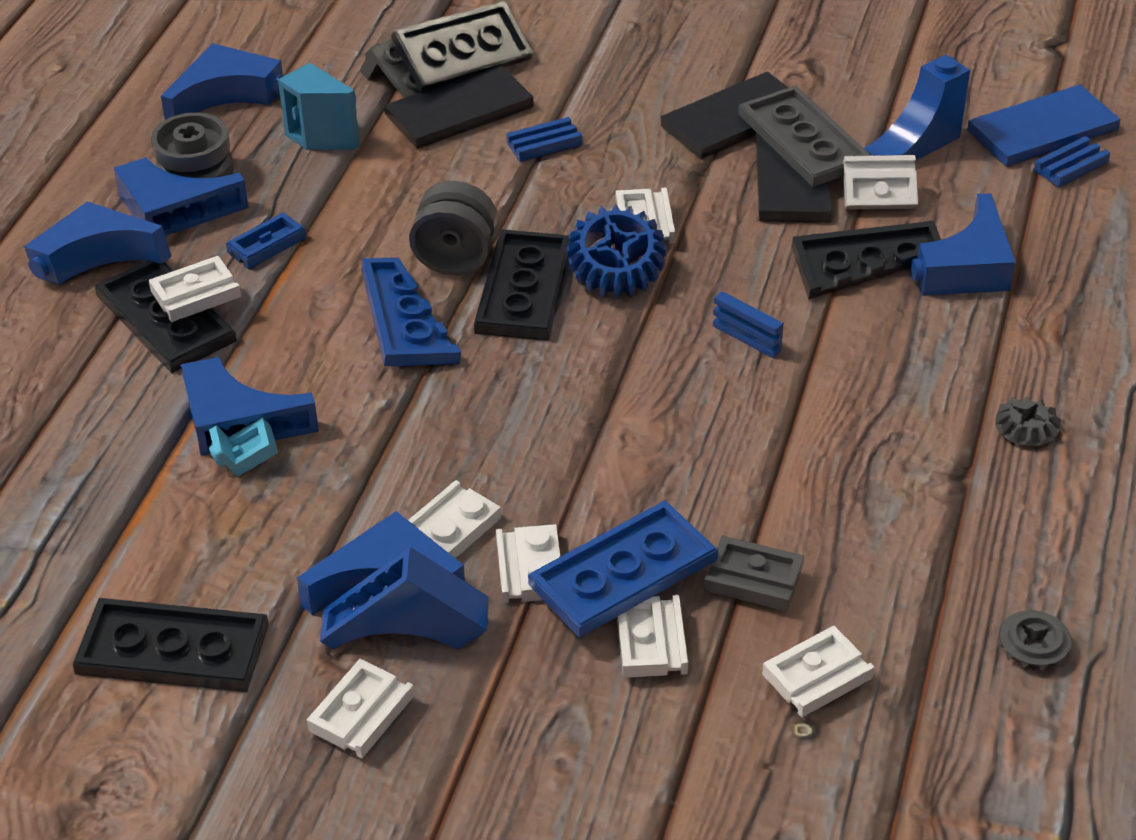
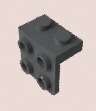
[360,23,425,98]

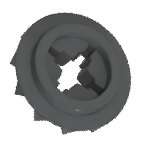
[995,396,1061,446]
[999,610,1072,671]

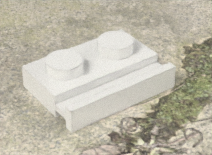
[843,155,918,210]
[615,188,675,244]
[149,256,241,322]
[408,480,501,558]
[496,524,560,604]
[617,595,688,678]
[762,625,875,717]
[307,659,414,758]

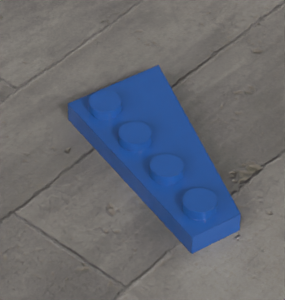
[361,258,461,367]

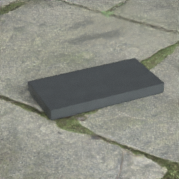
[738,85,871,187]

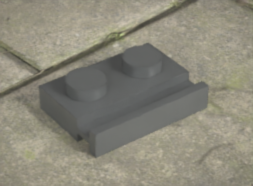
[704,536,804,611]

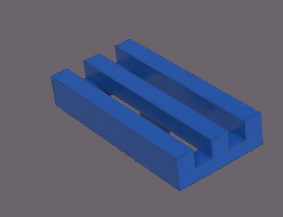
[506,117,582,162]
[1034,136,1110,187]
[226,212,306,270]
[713,291,784,358]

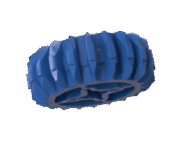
[567,204,667,300]

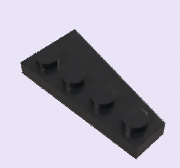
[791,221,941,300]

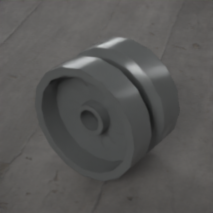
[151,112,234,178]
[409,181,497,276]

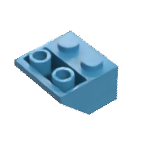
[278,63,360,150]

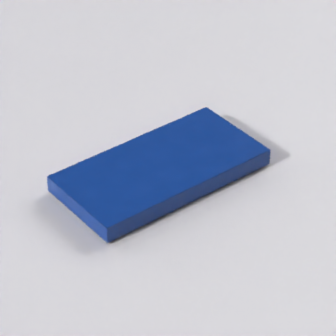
[967,84,1121,166]
[528,500,718,638]

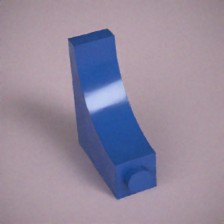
[161,43,284,120]
[864,54,970,160]
[114,157,249,236]
[911,193,1016,296]
[24,202,172,285]
[181,357,319,456]
[297,511,465,615]
[320,547,489,650]

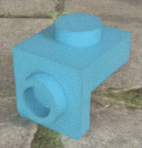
[209,417,278,477]

